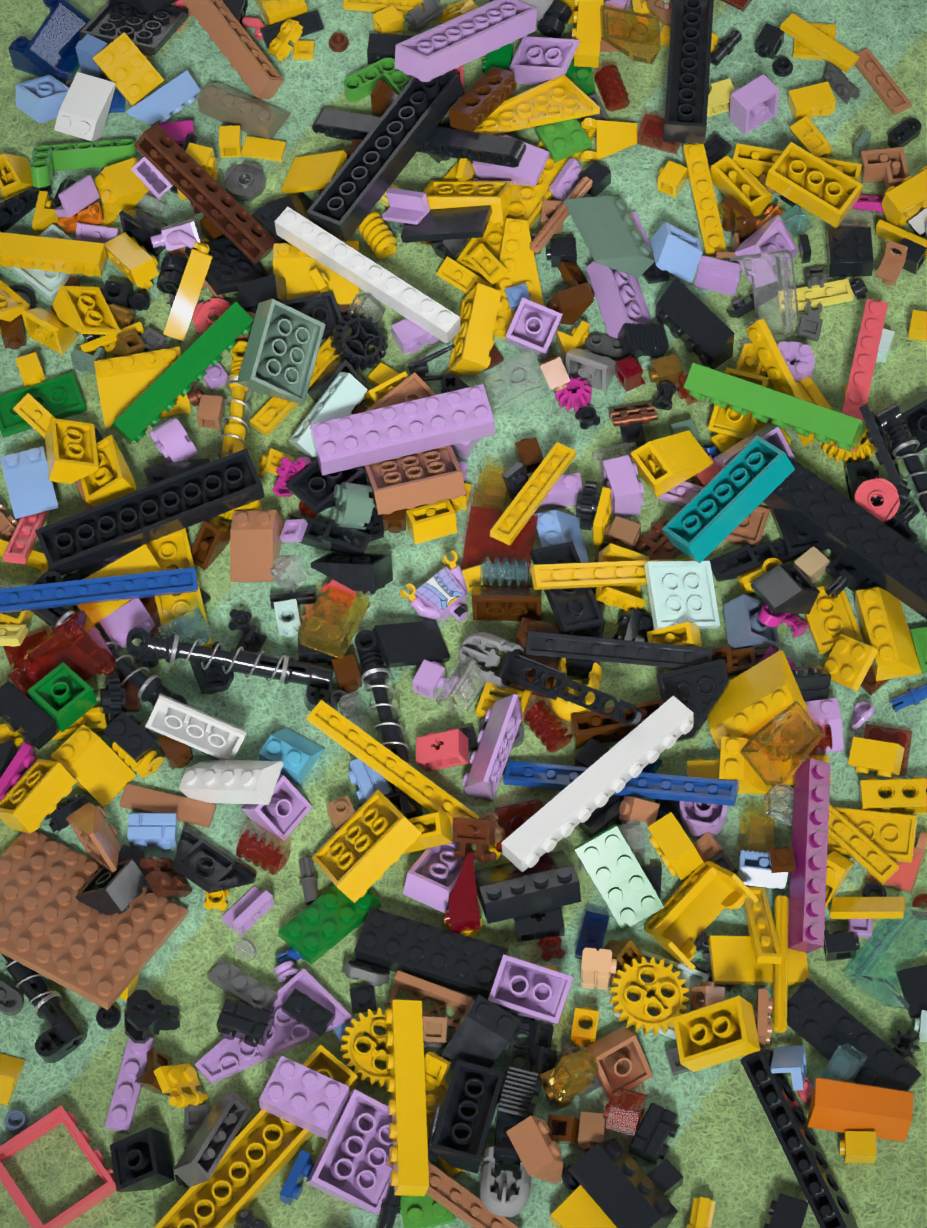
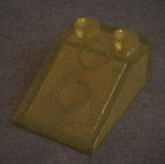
[600,5,661,64]
[298,586,370,659]
[740,701,824,786]

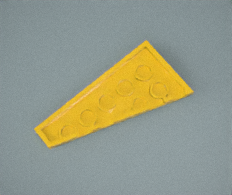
[473,75,600,135]
[493,218,545,339]

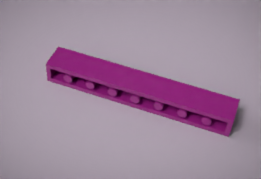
[788,758,831,953]

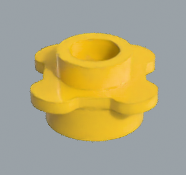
[204,889,229,911]

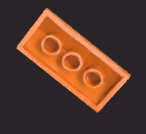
[806,1077,914,1142]

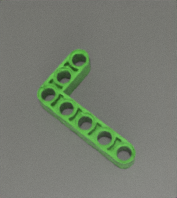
[344,57,441,126]
[30,139,137,188]

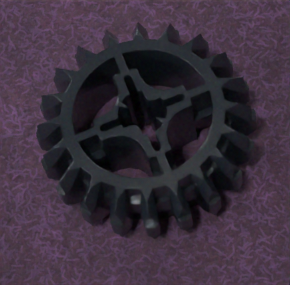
[330,313,388,371]

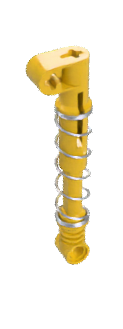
[217,341,262,520]

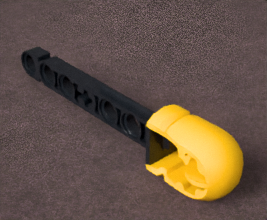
[550,543,610,721]

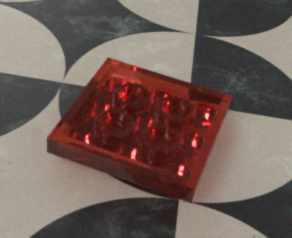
[461,506,538,584]

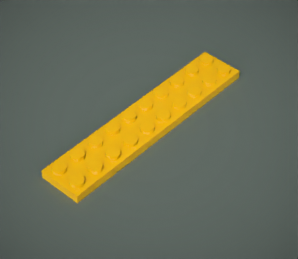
[456,121,596,281]

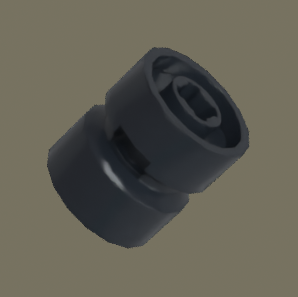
[537,0,572,38]
[156,255,188,294]

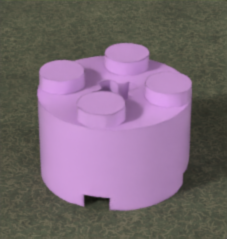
[778,341,815,382]
[148,416,198,462]
[679,801,728,838]

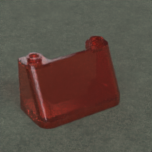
[8,610,116,703]

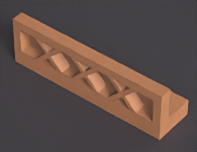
[387,971,472,1029]

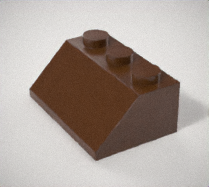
[472,585,542,621]

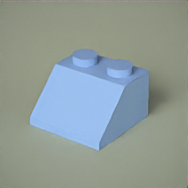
[16,75,70,124]

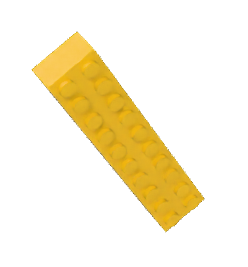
[154,1045,358,1228]

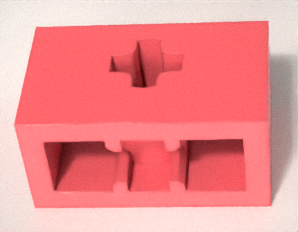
[416,728,469,771]

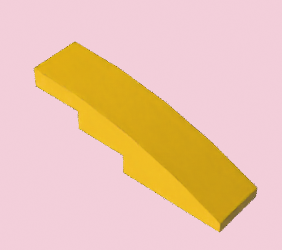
[163,249,213,341]

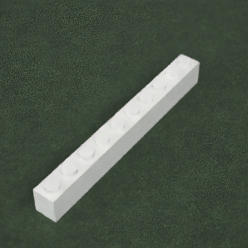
[275,207,461,345]
[501,696,694,872]

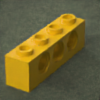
[859,777,927,814]

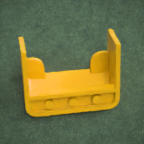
[644,861,759,971]

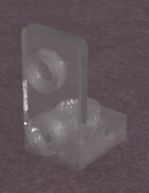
[337,691,374,735]

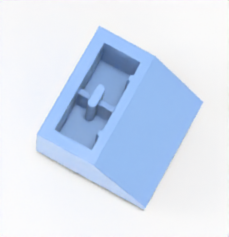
[650,222,702,282]

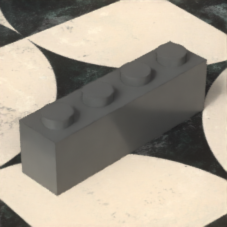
[173,1092,252,1188]

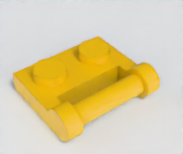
[475,682,532,725]

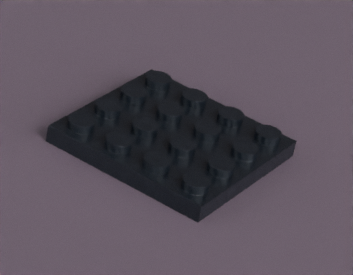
[80,0,188,55]

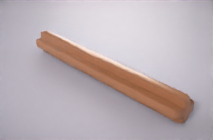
[530,176,593,253]

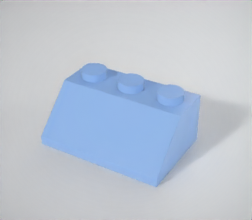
[126,70,201,125]
[533,510,590,563]

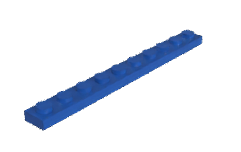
[0,567,198,613]
[503,760,739,806]

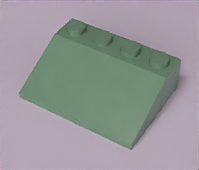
[564,196,655,278]
[237,299,326,405]

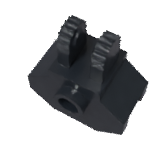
[124,990,180,1044]

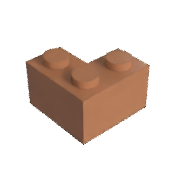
[860,147,909,191]

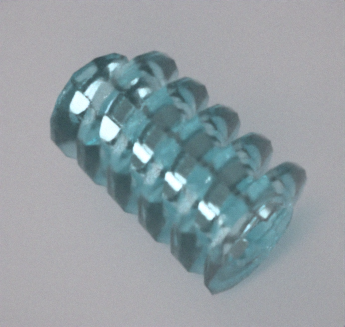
[480,557,528,587]

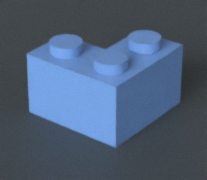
[76,34,108,79]

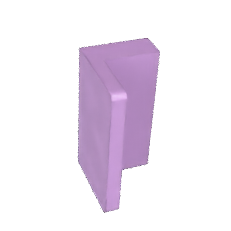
[54,175,100,217]
[382,188,430,225]
[694,255,742,296]
[221,887,275,937]

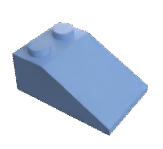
[0,446,59,519]

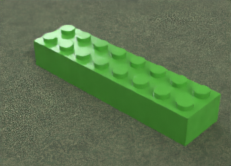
[684,363,867,452]

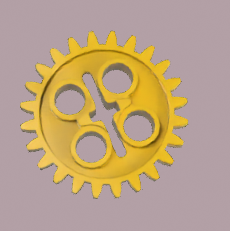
[609,956,690,1036]
[339,1008,390,1089]

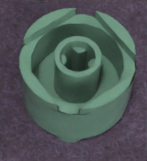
[330,482,373,530]

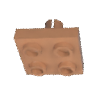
[753,989,773,1048]

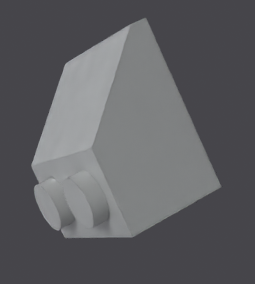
[565,348,616,392]

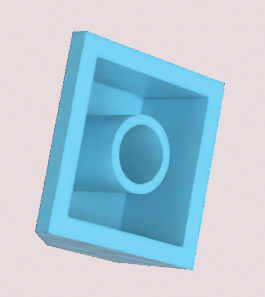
[258,728,325,786]

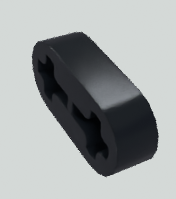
[887,118,922,148]

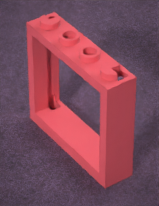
[0,1105,116,1228]

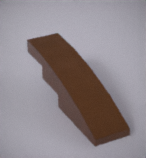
[712,646,779,676]

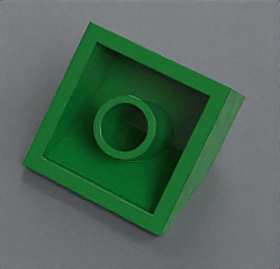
[28,662,98,732]

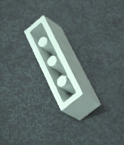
[288,372,368,459]

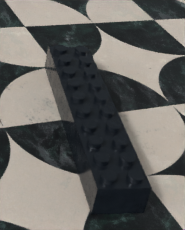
[663,0,714,144]
[307,71,464,242]
[35,449,265,576]
[763,459,927,619]

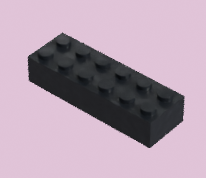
[354,907,509,1000]

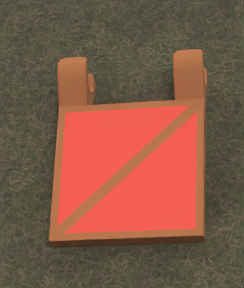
[866,832,927,894]

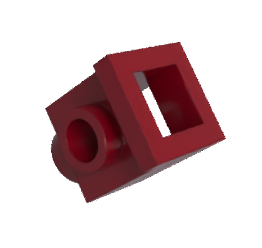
[615,356,645,392]

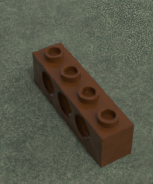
[448,67,516,132]
[571,699,664,748]

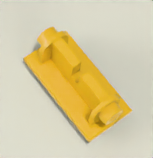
[266,19,303,62]

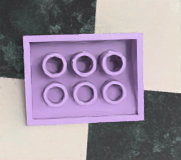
[462,694,523,802]
[305,1089,393,1215]

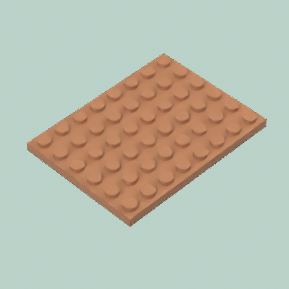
[0,831,188,1010]

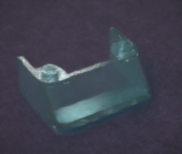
[844,906,927,1009]

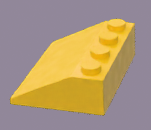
[273,241,360,305]
[94,346,191,428]
[708,650,808,751]
[312,790,422,903]

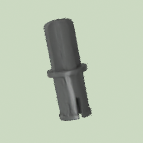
[298,857,319,905]

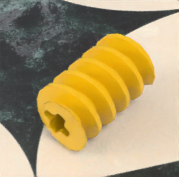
[358,212,397,259]
[112,743,164,778]

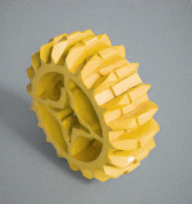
[819,412,877,466]

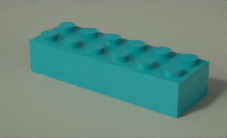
[662,435,795,564]

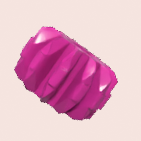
[555,375,592,412]

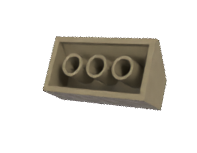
[197,82,291,140]

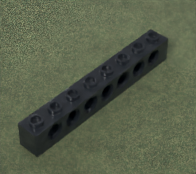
[740,1047,859,1228]

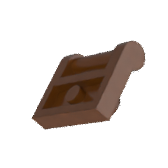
[722,197,757,243]

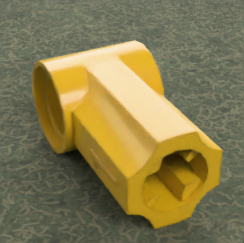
[738,558,782,595]
[687,1197,715,1228]

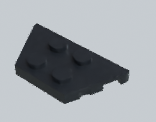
[859,404,902,486]
[172,826,257,893]

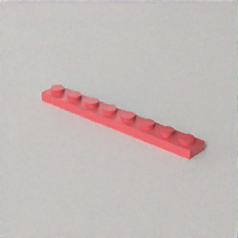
[835,299,888,452]

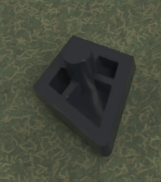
[642,262,669,284]
[357,509,384,542]

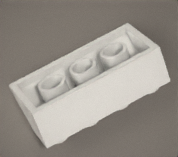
[145,694,247,760]
[179,760,284,805]

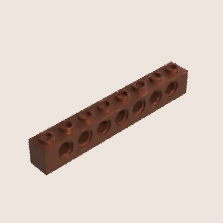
[134,124,278,264]

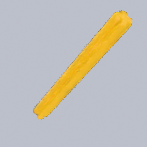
[772,895,789,1033]

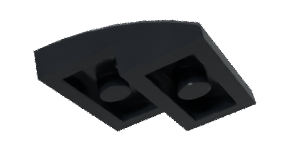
[897,965,927,1018]

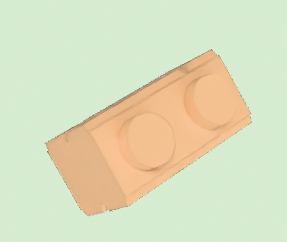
[581,948,617,990]

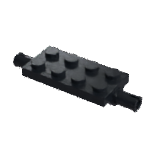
[825,502,920,599]

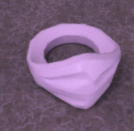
[851,701,875,730]

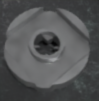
[224,162,266,201]

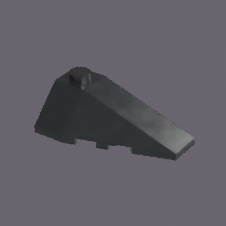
[0,185,53,233]

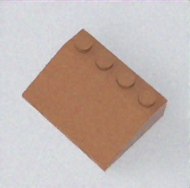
[364,445,466,515]

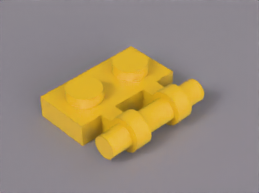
[154,1063,208,1108]

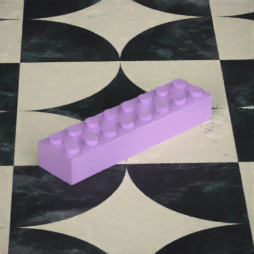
[395,0,537,82]
[310,384,495,475]

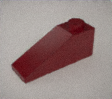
[444,853,481,932]

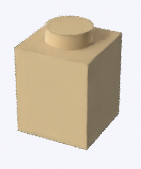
[794,546,830,583]

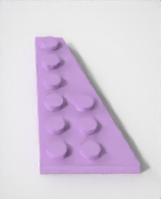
[194,968,353,1085]

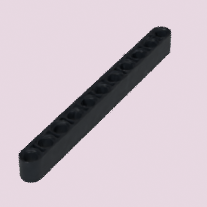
[312,108,526,168]

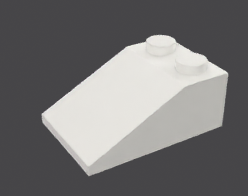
[54,72,116,142]

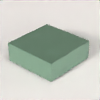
[853,130,871,158]

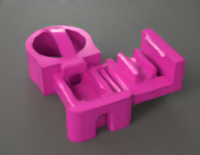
[272,456,313,497]
[758,605,809,638]

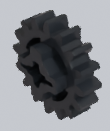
[576,481,601,530]
[100,675,126,725]

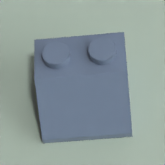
[723,594,779,650]

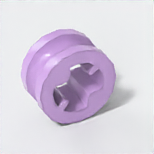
[274,961,299,982]

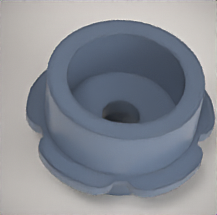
[4,1110,29,1134]

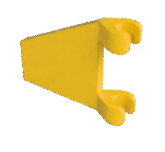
[581,118,637,162]

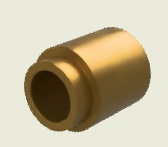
[107,303,136,329]

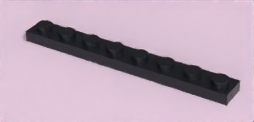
[526,631,713,669]

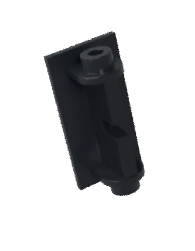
[235,625,267,653]
[44,792,92,833]

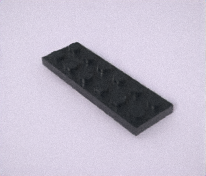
[787,978,923,1091]

